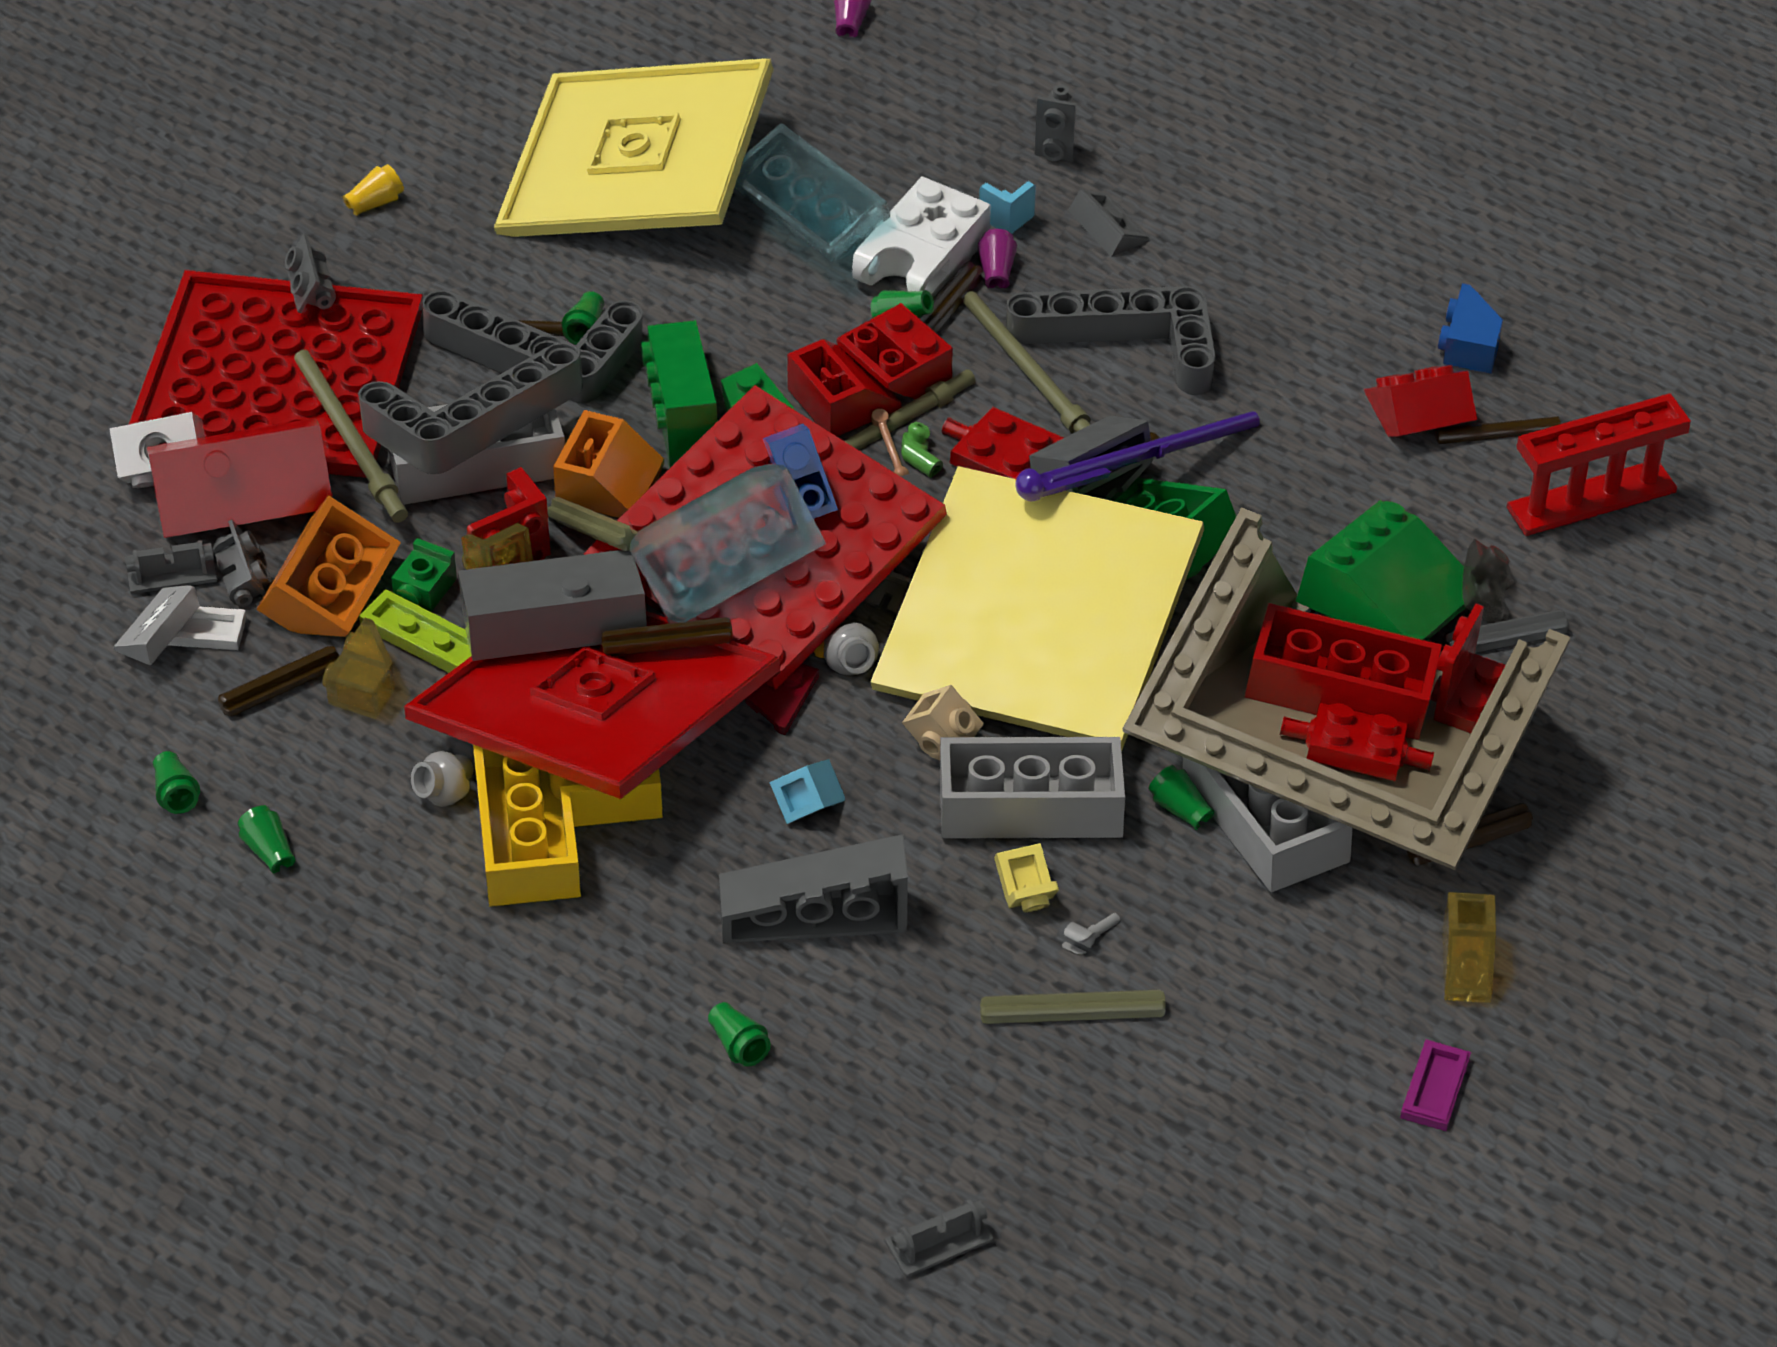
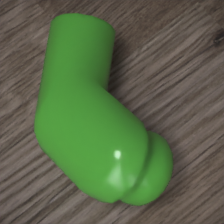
[901,422,943,478]

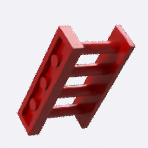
[1506,393,1691,536]

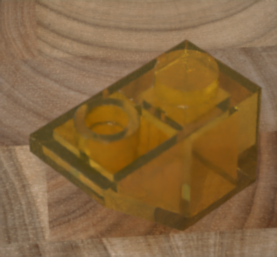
[323,617,395,719]
[1442,892,1496,1003]

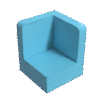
[979,181,1036,234]
[770,759,845,824]

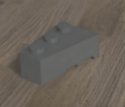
[1029,416,1153,500]

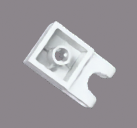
[852,176,991,298]

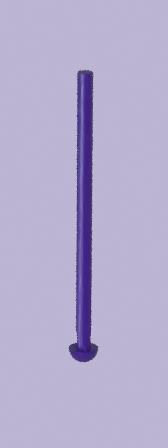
[1015,411,1260,502]

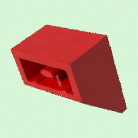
[837,303,953,399]
[787,339,901,436]
[1364,365,1477,437]

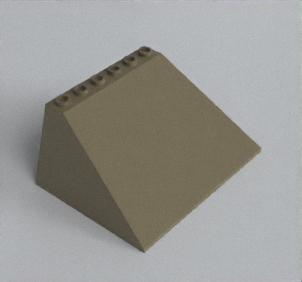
[1122,508,1571,870]

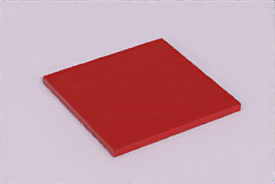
[404,611,780,799]

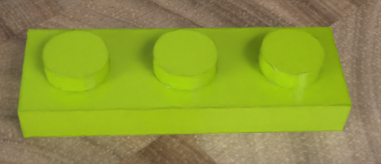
[359,589,471,673]

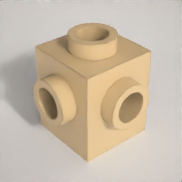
[902,685,984,760]

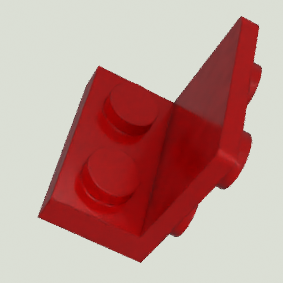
[467,467,551,569]
[1431,604,1506,733]

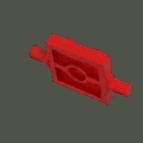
[942,407,1064,479]
[1279,703,1434,781]

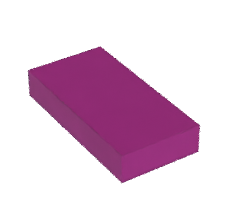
[1400,1039,1471,1131]

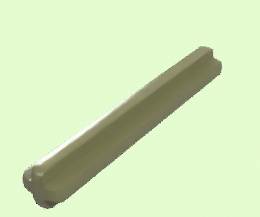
[547,497,639,551]
[980,990,1166,1024]

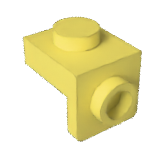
[994,843,1059,912]

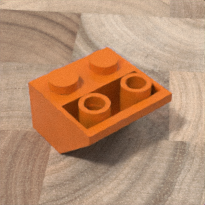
[553,410,665,518]

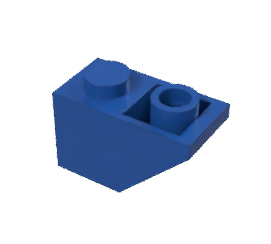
[1438,283,1503,373]
[763,424,838,525]

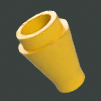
[343,164,404,216]

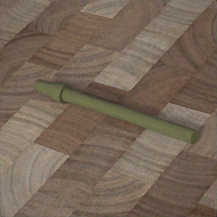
[963,291,1091,433]
[294,350,408,523]
[845,369,976,450]

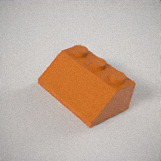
[256,495,401,637]

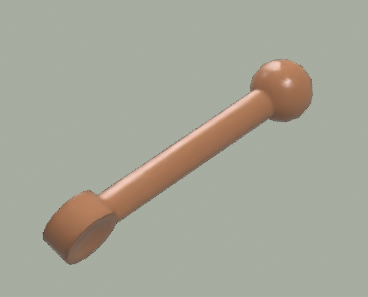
[871,409,909,476]

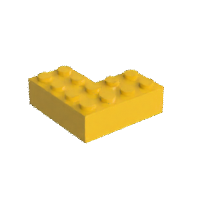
[473,745,663,907]

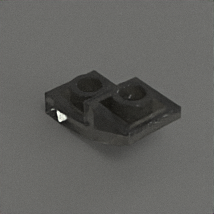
[1462,539,1514,624]

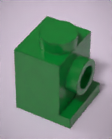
[392,538,457,612]

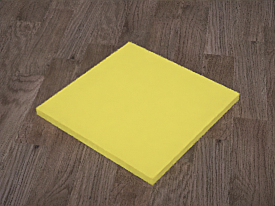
[494,58,774,237]
[871,466,1204,750]

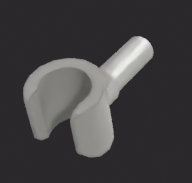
[1062,913,1120,955]

